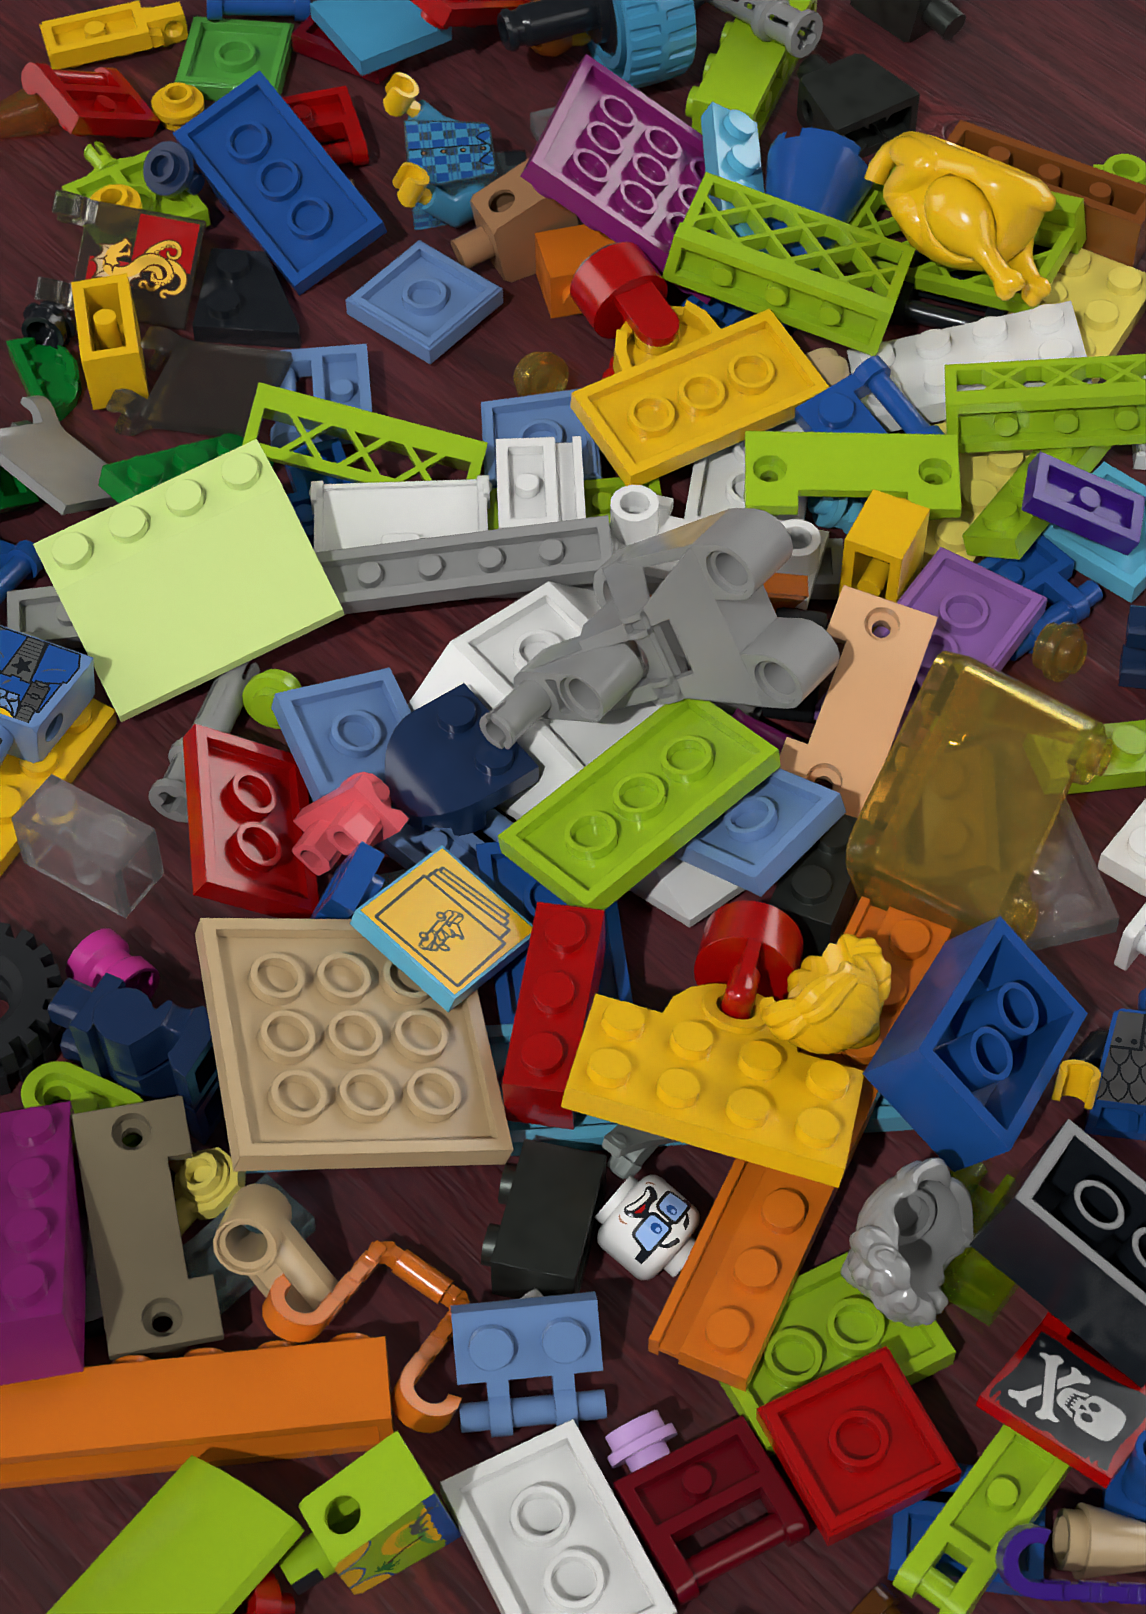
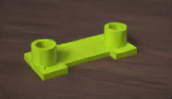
[743,431,961,520]

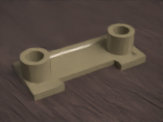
[72,1096,224,1360]

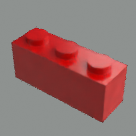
[502,902,606,1130]

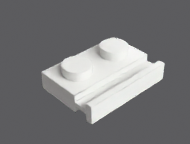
[496,436,586,529]

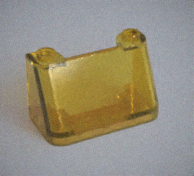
[846,651,1113,941]

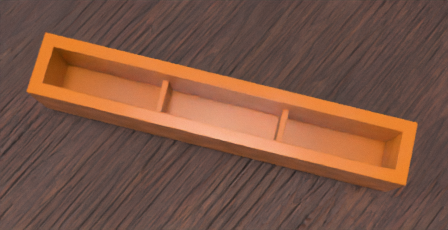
[0,1333,394,1489]

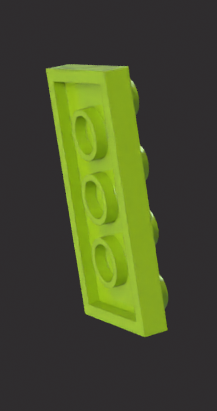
[497,699,781,910]

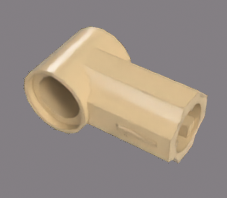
[213,1184,338,1313]

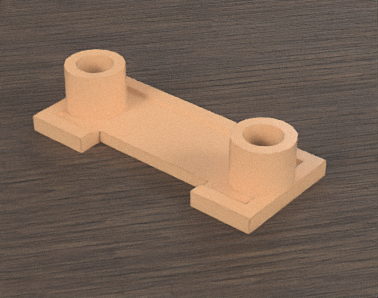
[780,585,938,820]

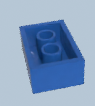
[863,916,1088,1172]

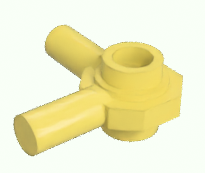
[168,1147,246,1236]

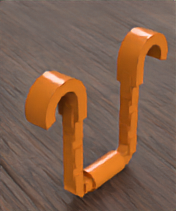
[262,1240,470,1433]

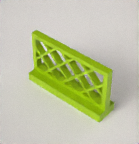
[834,166,1087,313]
[662,172,916,356]

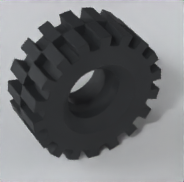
[0,922,67,1096]

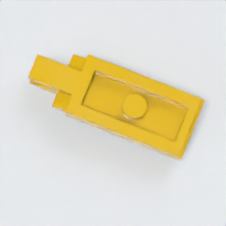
[39,0,188,70]

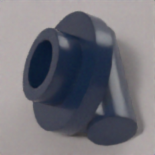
[143,141,205,197]

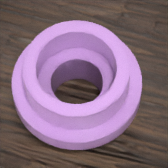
[605,1410,678,1473]

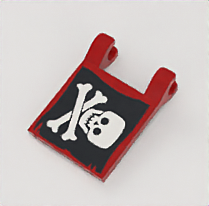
[975,1311,1146,1489]

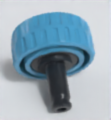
[497,0,696,88]

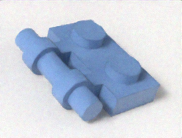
[450,1292,607,1438]

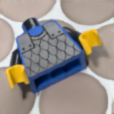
[1052,988,1146,1141]

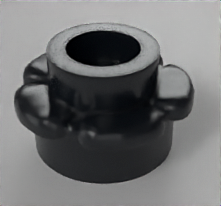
[21,301,76,349]

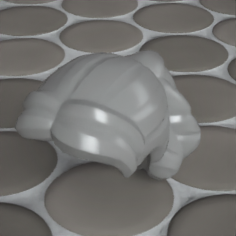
[840,1158,974,1327]

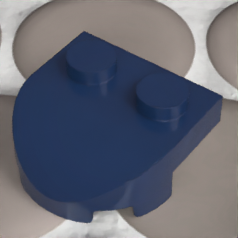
[385,683,539,836]

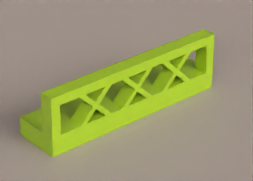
[944,354,1146,453]
[242,382,488,483]

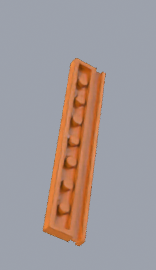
[648,896,952,1392]

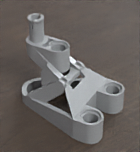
[479,508,840,749]

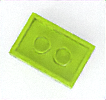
[719,1252,956,1457]

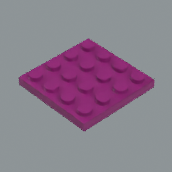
[520,54,713,304]

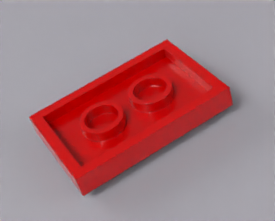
[183,723,319,919]

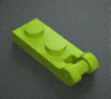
[892,1424,1072,1614]

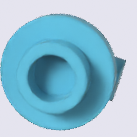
[808,496,864,534]

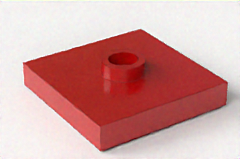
[756,1345,962,1547]

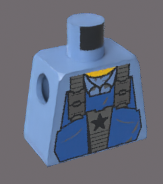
[0,625,95,766]

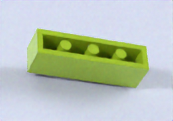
[685,0,817,138]

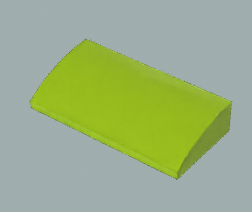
[46,1455,305,1614]

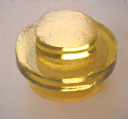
[514,352,569,397]
[1032,621,1087,682]

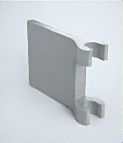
[0,395,119,515]

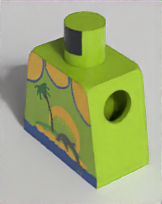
[278,1431,462,1596]

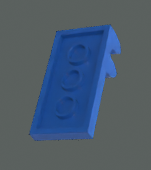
[173,70,387,296]

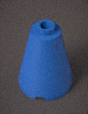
[765,127,873,272]

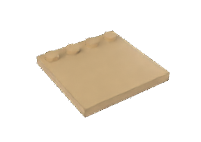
[195,918,514,1171]

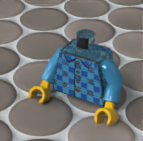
[383,72,527,230]

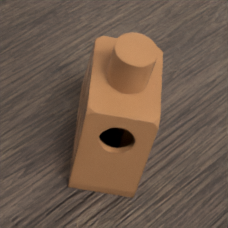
[451,158,579,282]

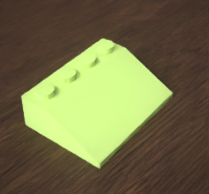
[33,439,345,722]

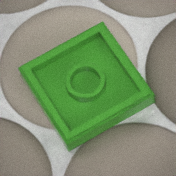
[175,17,295,101]

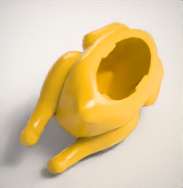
[864,131,1056,307]

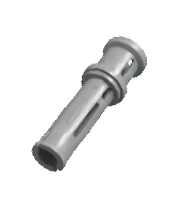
[703,0,823,58]
[148,661,260,823]

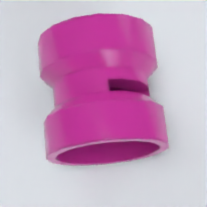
[65,928,160,999]

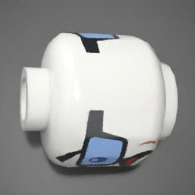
[594,1175,700,1281]

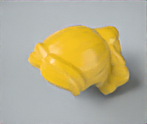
[759,934,891,1054]

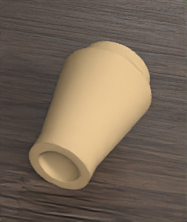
[1052,1502,1146,1580]

